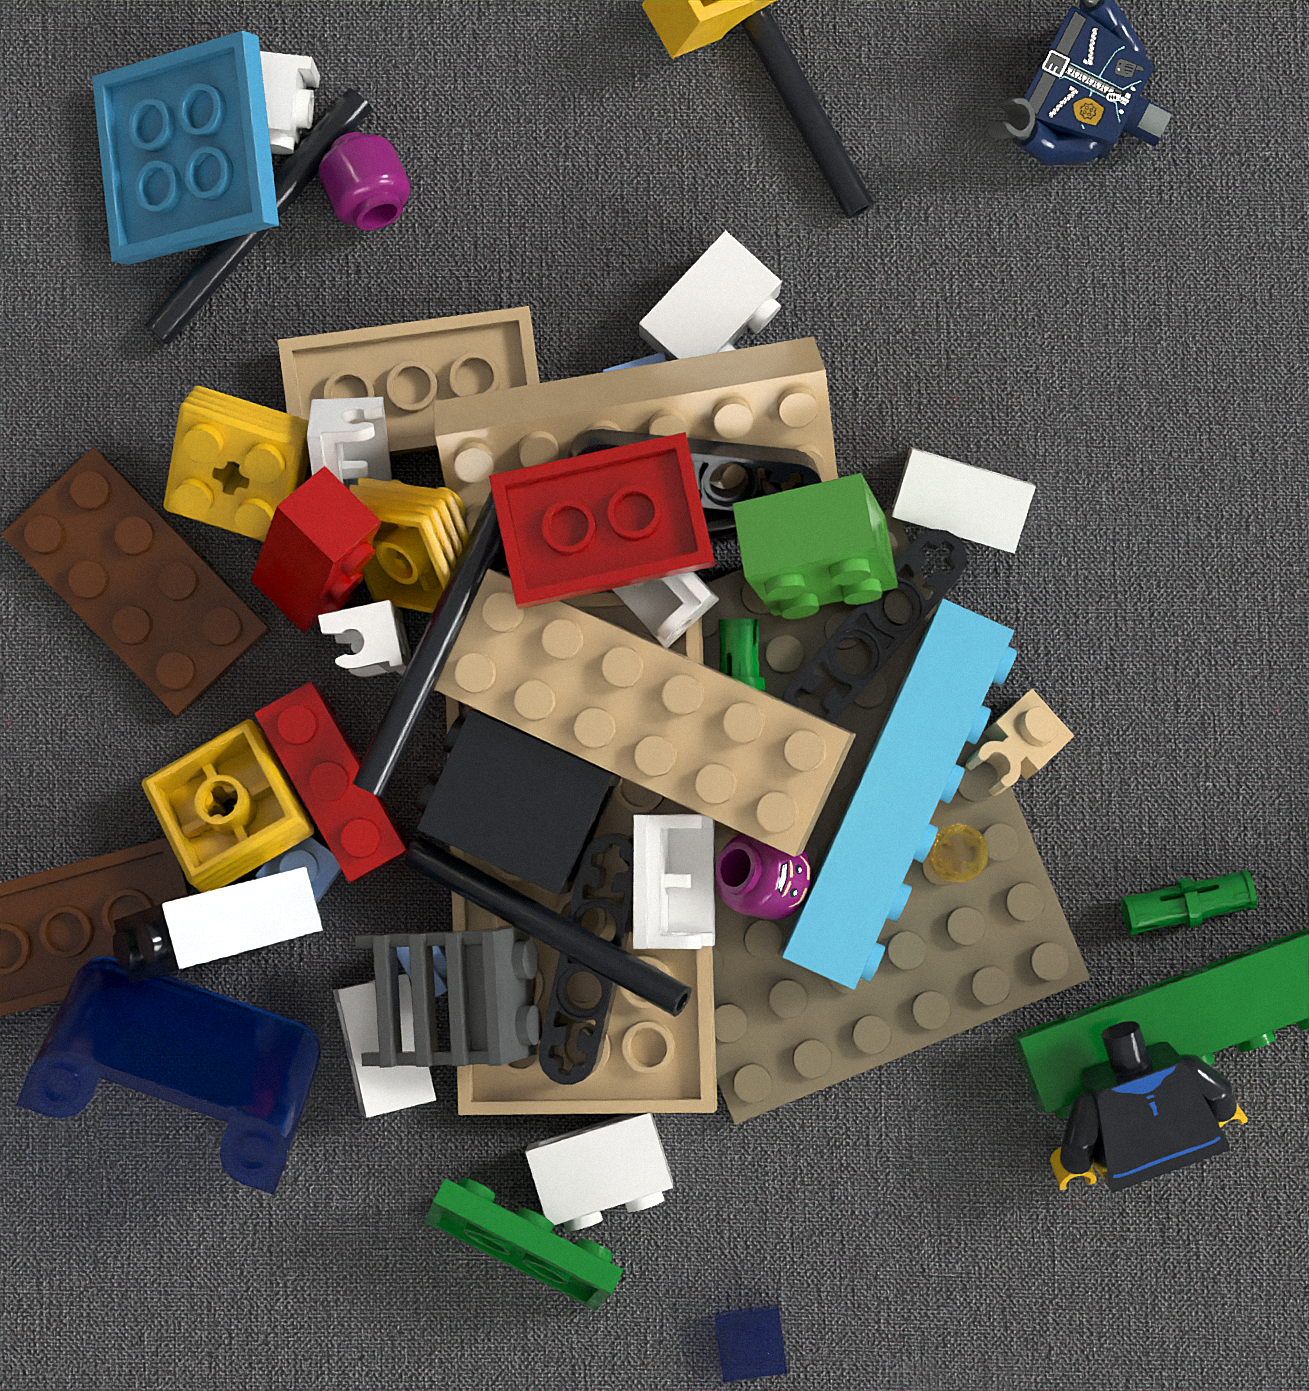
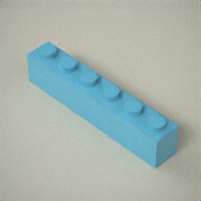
[779,599,1017,990]

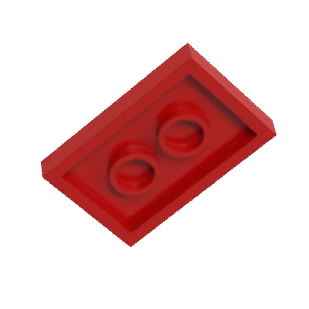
[489,432,715,610]

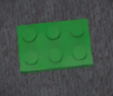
[425,1177,623,1310]

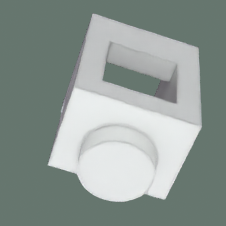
[260,51,320,155]

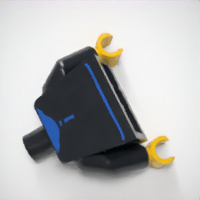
[1050,1021,1248,1193]

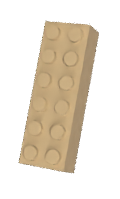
[433,336,838,535]
[434,569,856,857]

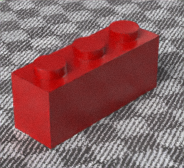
[251,466,381,634]
[254,681,410,883]

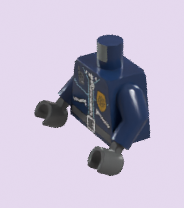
[988,0,1173,166]

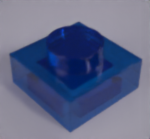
[714,1304,787,1382]

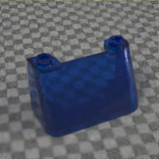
[16,956,321,1195]

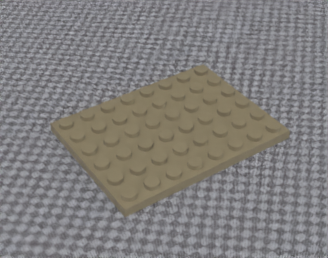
[702,508,1091,1125]

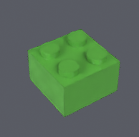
[732,473,899,619]

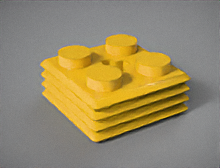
[163,386,309,542]
[350,477,469,613]
[142,719,314,893]

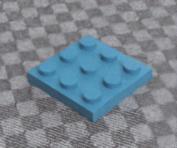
[92,30,279,265]

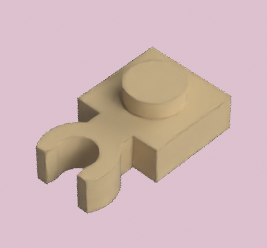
[965,689,1074,796]

